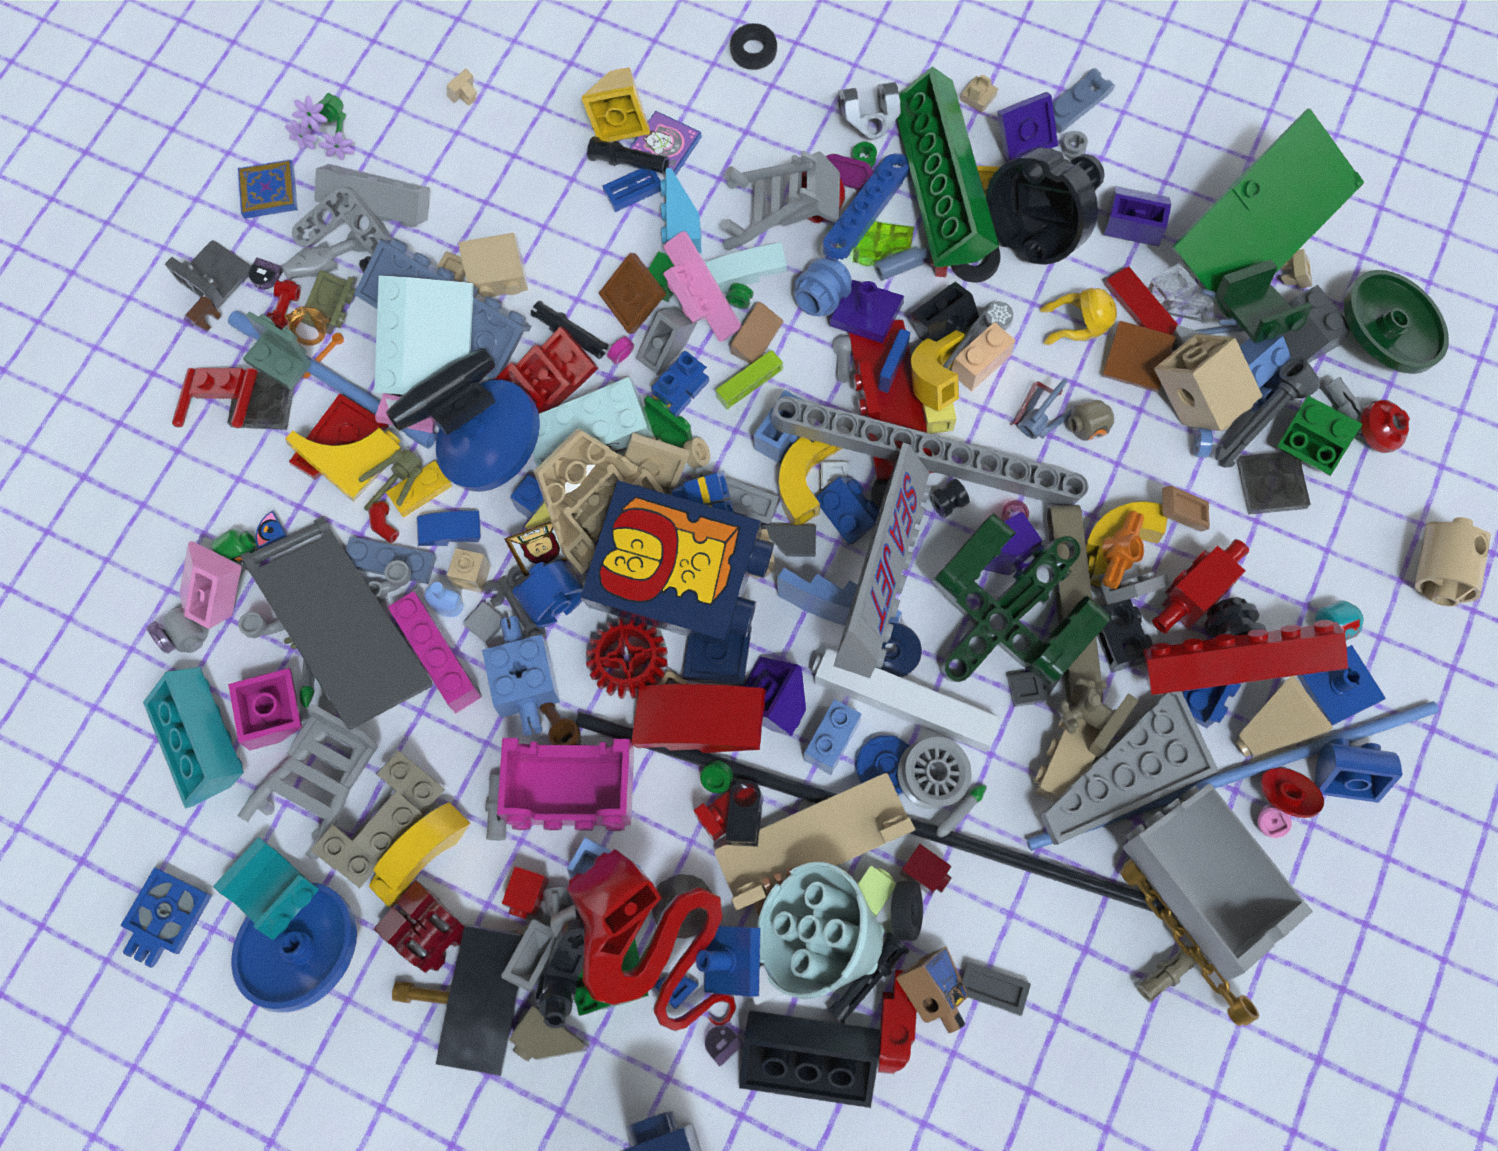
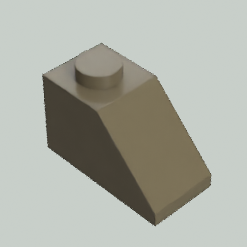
[509,1006,590,1061]

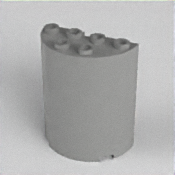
[1123,783,1313,981]

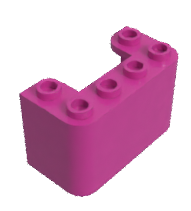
[497,738,634,831]

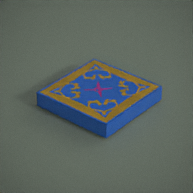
[238,159,298,219]

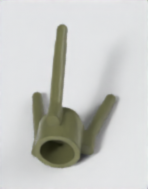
[358,449,422,511]

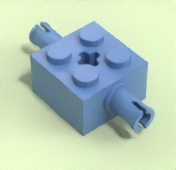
[482,616,560,736]

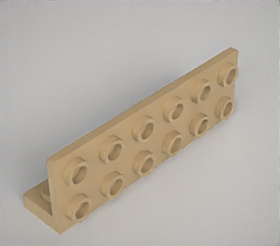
[714,773,915,911]

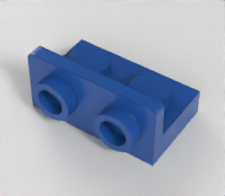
[1183,683,1242,729]

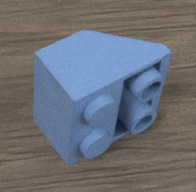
[1240,335,1292,413]

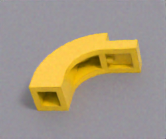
[911,330,965,412]
[779,437,842,525]
[1085,502,1168,587]
[368,802,471,908]

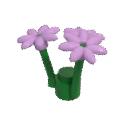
[285,93,354,160]

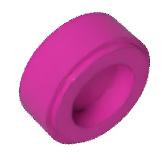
[607,336,634,364]

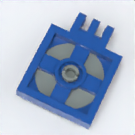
[120,867,212,968]

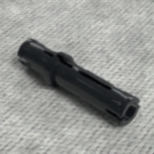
[530,301,609,360]

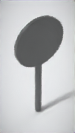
[943,305,991,369]

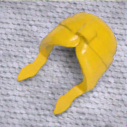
[1040,288,1117,345]

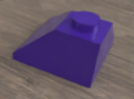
[744,656,806,736]

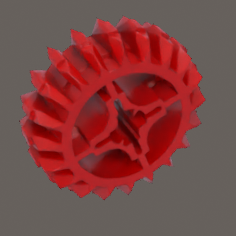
[586,617,668,699]

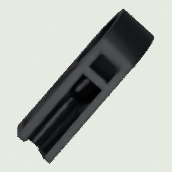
[725,780,764,847]

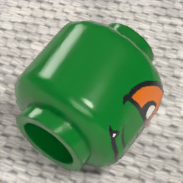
[211,528,257,568]

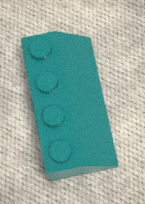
[143,667,244,809]

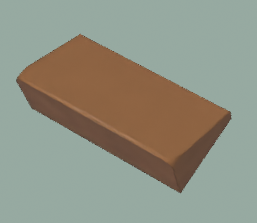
[731,301,784,364]

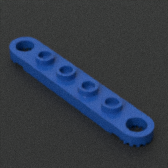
[822,153,910,261]

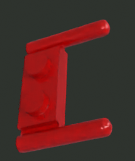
[172,368,258,429]

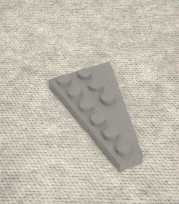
[1040,691,1218,845]

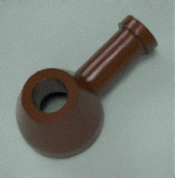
[540,702,581,745]

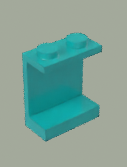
[213,837,319,940]

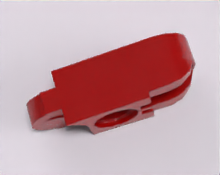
[878,969,917,1074]

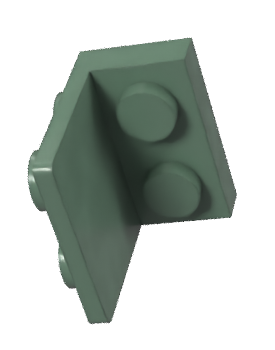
[243,311,312,390]

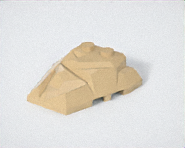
[534,428,664,575]

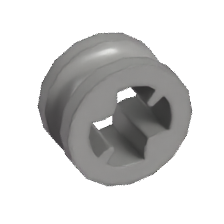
[1061,131,1088,159]

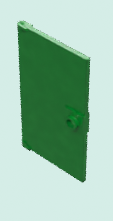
[1172,108,1364,319]

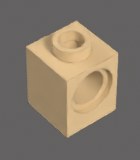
[447,548,491,593]

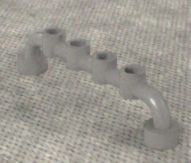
[238,560,411,638]

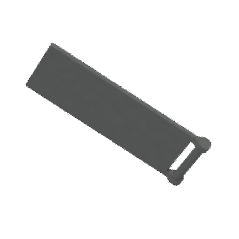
[240,517,433,730]

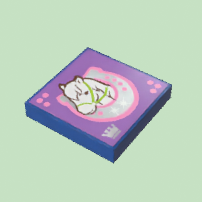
[630,110,702,175]

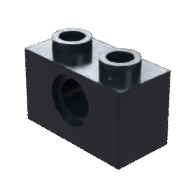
[911,281,979,342]

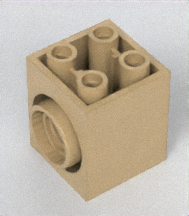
[1154,334,1263,431]

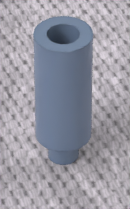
[874,246,931,281]

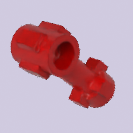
[267,280,301,330]

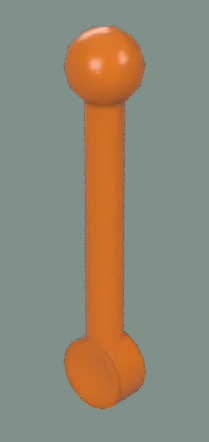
[302,333,344,379]

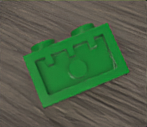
[644,396,692,448]

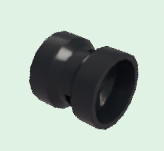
[929,478,970,518]

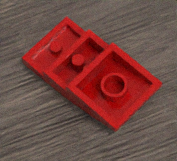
[494,326,599,414]
[632,684,766,753]

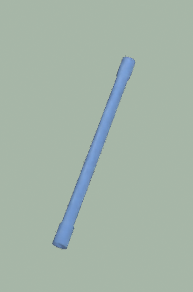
[228,310,437,449]

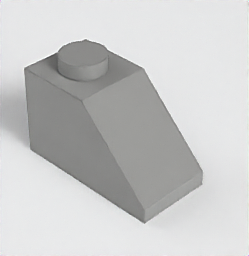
[636,307,697,374]

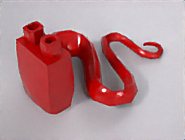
[566,849,737,1031]

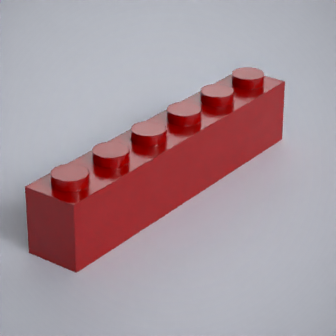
[1143,620,1348,695]

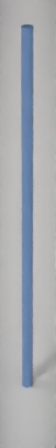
[1026,701,1439,851]

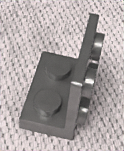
[164,240,251,309]

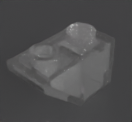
[1148,263,1214,322]

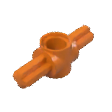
[1102,511,1144,589]

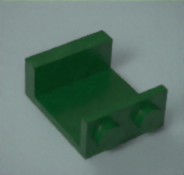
[1215,260,1313,343]

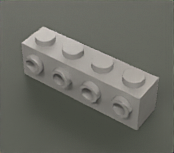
[314,164,430,227]

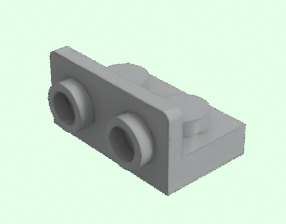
[1099,564,1170,605]

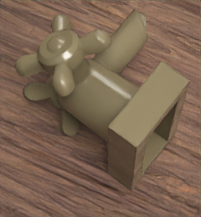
[1058,679,1139,758]

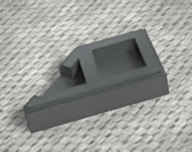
[761,525,816,557]
[1008,672,1063,707]

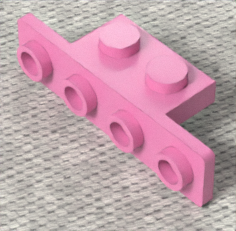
[663,231,742,342]

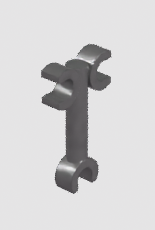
[483,567,547,639]

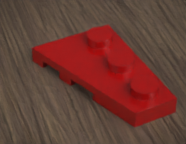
[289,393,389,480]

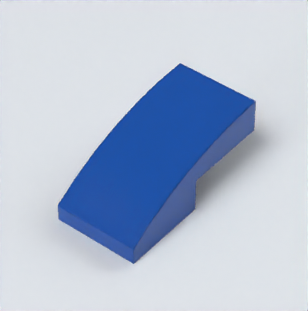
[416,511,481,546]

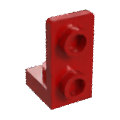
[693,788,763,842]

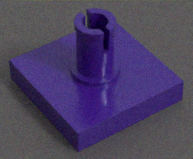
[997,92,1058,163]
[830,279,904,343]

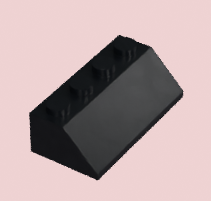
[739,1010,880,1108]

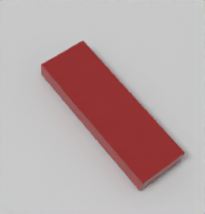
[1104,266,1178,335]

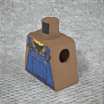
[896,946,968,1034]

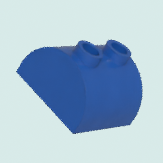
[1315,738,1403,803]

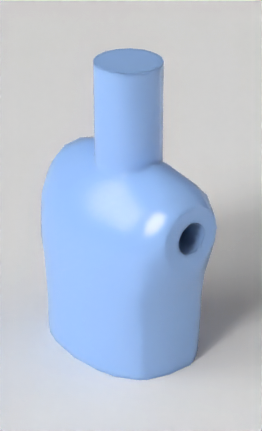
[425,582,464,617]

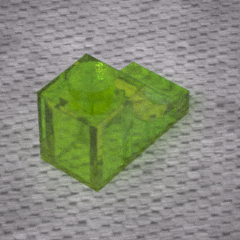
[853,221,914,266]

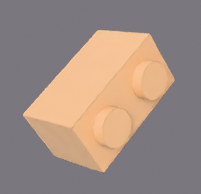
[951,322,1016,392]

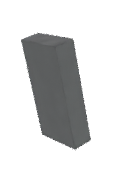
[961,962,1031,1016]

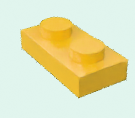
[386,460,452,518]

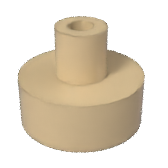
[683,438,710,469]

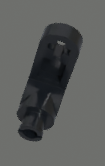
[535,919,585,1028]

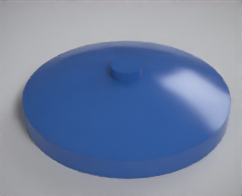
[436,380,540,492]
[231,882,357,1013]

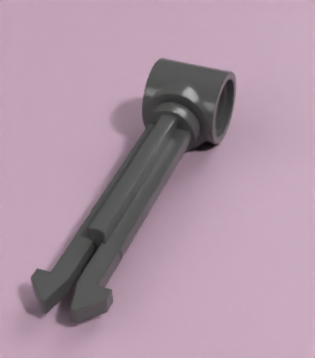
[1215,357,1321,468]

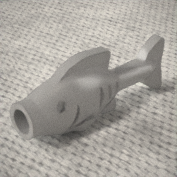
[281,231,367,280]

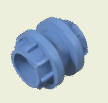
[794,258,852,317]

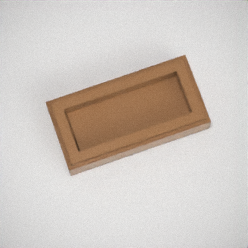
[1162,485,1210,532]

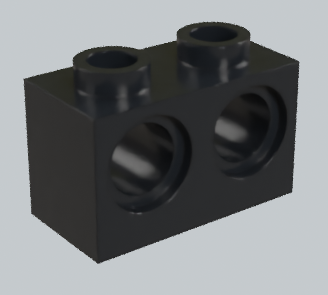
[1097,599,1153,673]

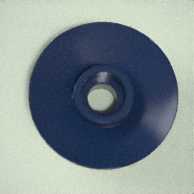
[876,622,922,677]

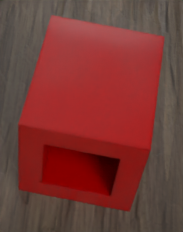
[501,866,550,920]

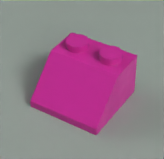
[228,668,302,750]

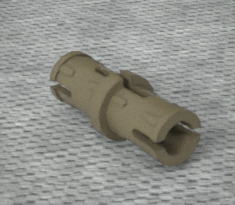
[1136,945,1197,1003]

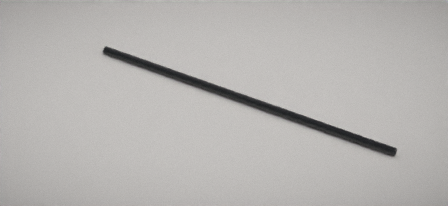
[576,711,1178,920]

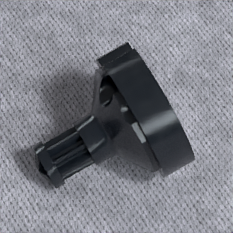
[986,148,1105,265]

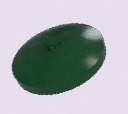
[1344,270,1449,374]

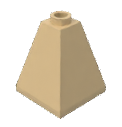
[1235,676,1333,758]

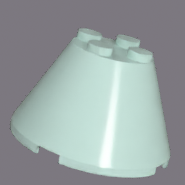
[757,862,884,999]

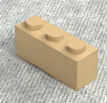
[1034,704,1099,802]

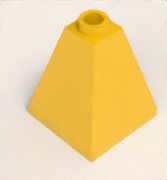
[581,67,650,142]

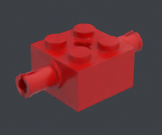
[1152,539,1249,634]

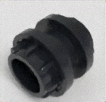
[1204,597,1268,637]

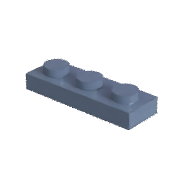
[345,537,437,584]

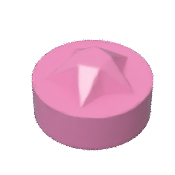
[1257,804,1292,838]

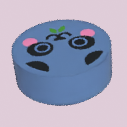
[1194,428,1213,458]

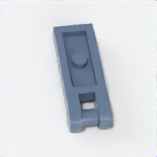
[1053,68,1115,134]

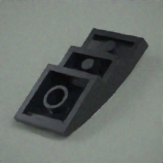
[435,924,524,1076]

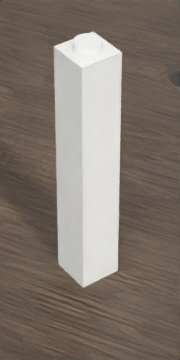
[812,648,1001,753]

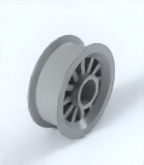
[897,737,972,809]

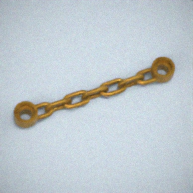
[1121,859,1259,1026]

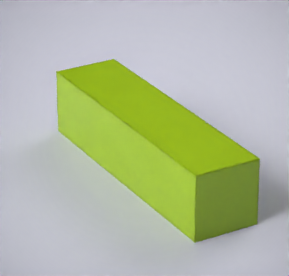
[715,350,783,410]

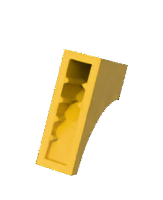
[285,428,401,502]

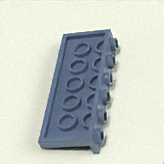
[354,238,532,380]

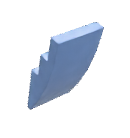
[777,567,902,625]

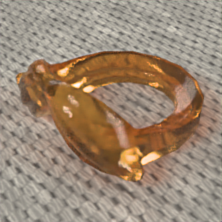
[284,306,330,346]

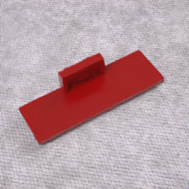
[848,319,934,481]

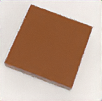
[598,253,666,334]
[1102,321,1176,393]

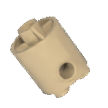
[1415,517,1491,607]

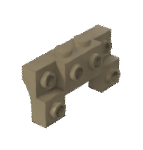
[310,749,445,888]

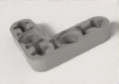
[292,187,392,255]

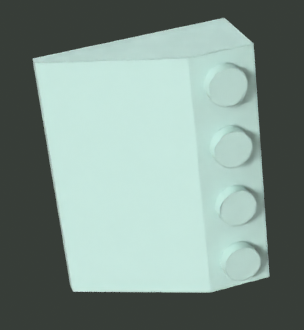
[374,276,474,394]

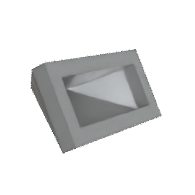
[501,919,556,993]

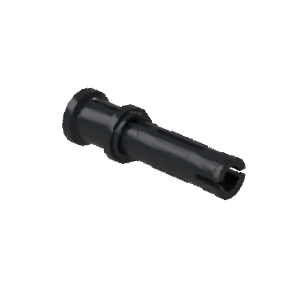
[587,136,669,174]
[827,931,910,1024]

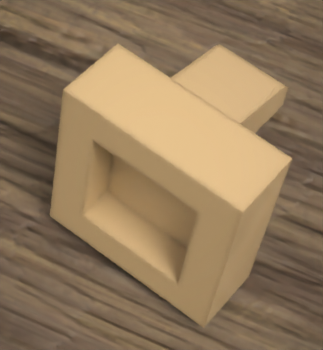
[447,69,477,106]
[960,74,998,113]
[1281,249,1313,289]

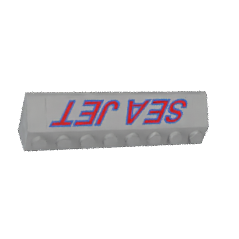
[833,443,931,678]

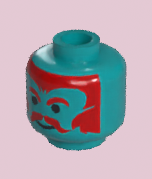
[1314,600,1364,641]

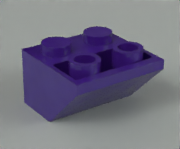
[1104,186,1172,247]

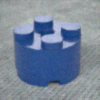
[512,559,583,628]

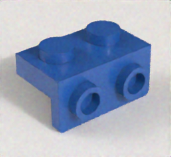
[816,476,880,545]

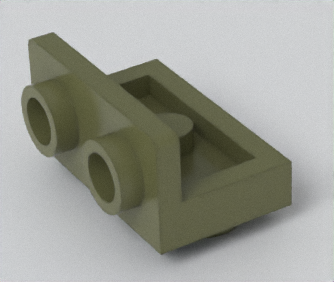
[299,270,356,335]

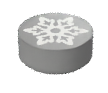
[984,301,1014,330]

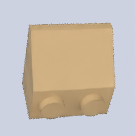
[458,233,528,298]

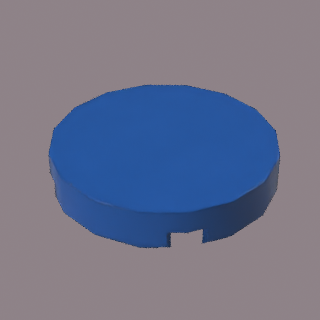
[856,735,918,796]

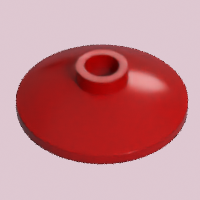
[1260,768,1324,818]

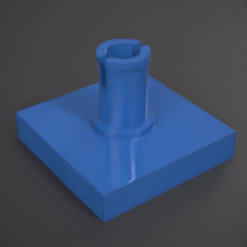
[1297,645,1386,726]
[696,926,760,997]

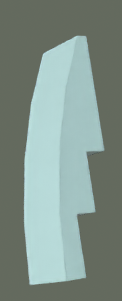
[677,242,787,302]

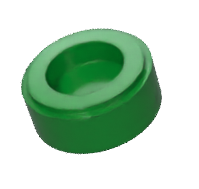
[700,760,733,794]

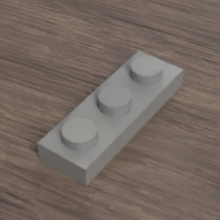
[693,467,781,525]

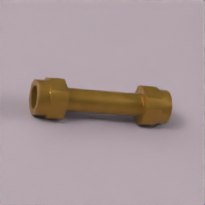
[392,981,450,1005]

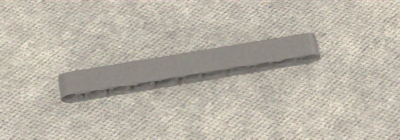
[771,396,1089,505]

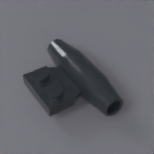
[386,348,495,435]

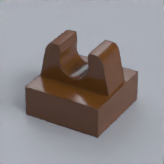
[184,295,221,332]

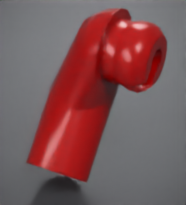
[368,501,399,543]

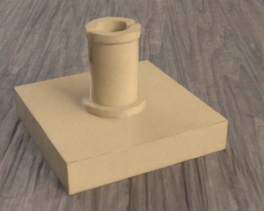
[623,433,689,495]

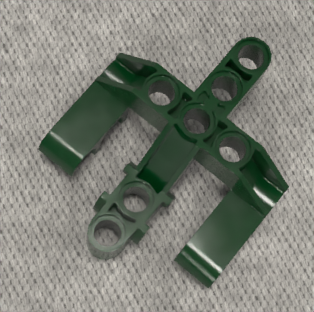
[932,512,1112,684]

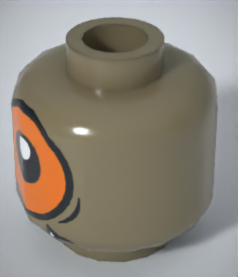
[1068,400,1115,441]

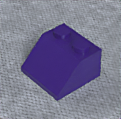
[983,511,1043,576]

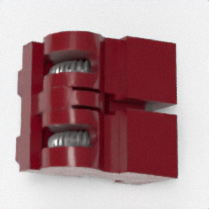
[373,880,465,973]

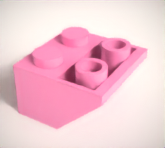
[180,541,242,629]

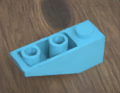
[661,168,702,253]

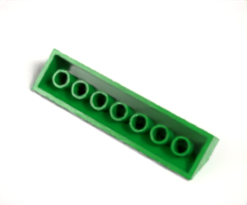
[897,66,999,267]

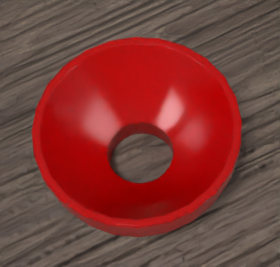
[1361,400,1410,453]

